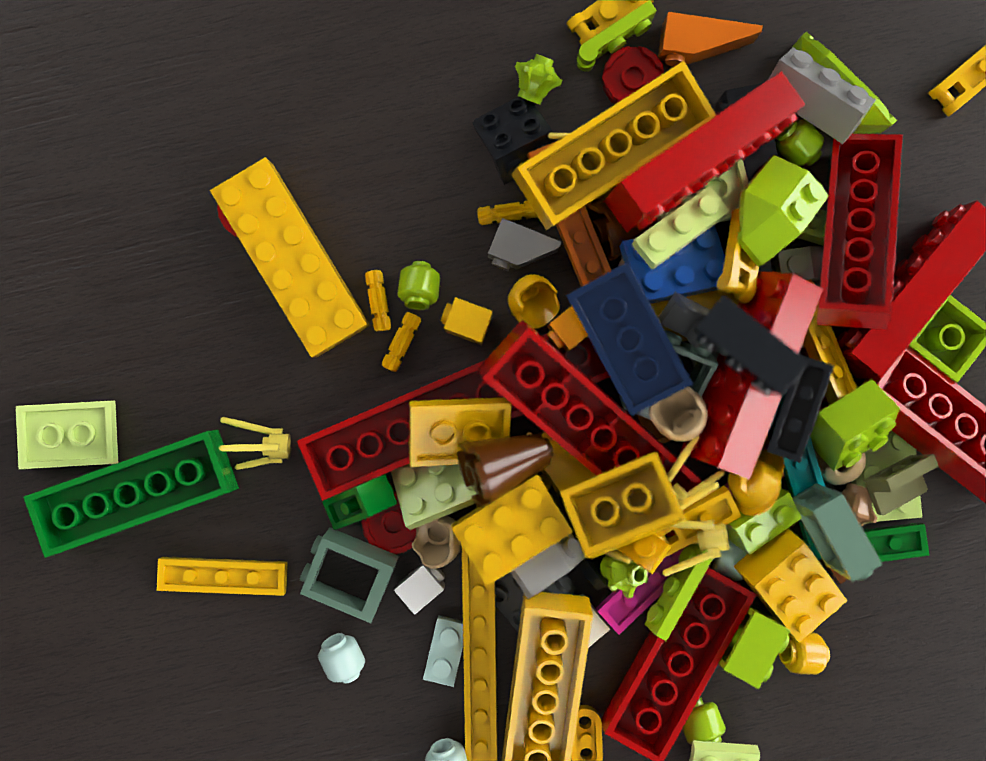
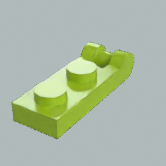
[577,0,657,71]

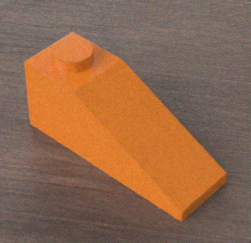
[658,12,763,67]

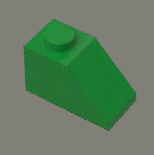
[322,474,398,530]

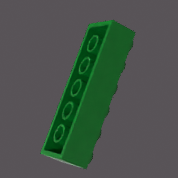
[24,430,239,558]

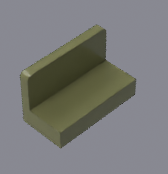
[864,454,938,515]

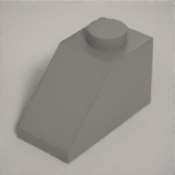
[488,218,561,271]
[770,246,824,281]
[510,533,585,599]

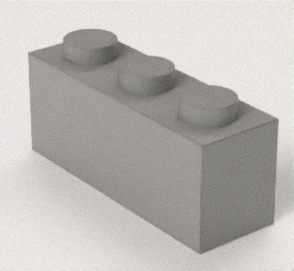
[768,47,876,144]

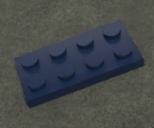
[566,262,693,416]

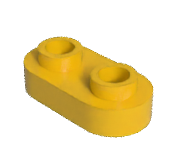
[571,705,603,761]

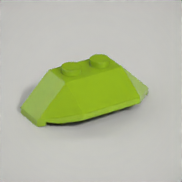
[792,31,897,134]
[737,155,829,267]

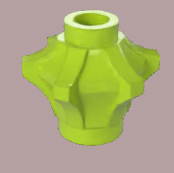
[515,54,563,105]
[600,555,649,598]

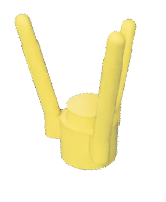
[219,417,291,470]
[667,435,725,510]
[662,520,729,576]

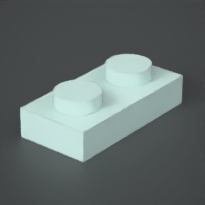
[423,615,463,687]

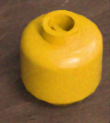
[779,633,830,675]

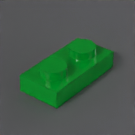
[863,522,930,562]

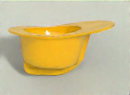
[728,449,784,516]

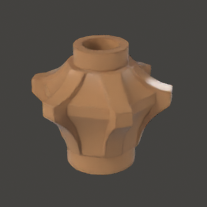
[842,483,877,527]

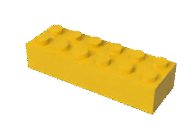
[511,61,716,230]
[210,157,370,358]
[501,592,593,761]

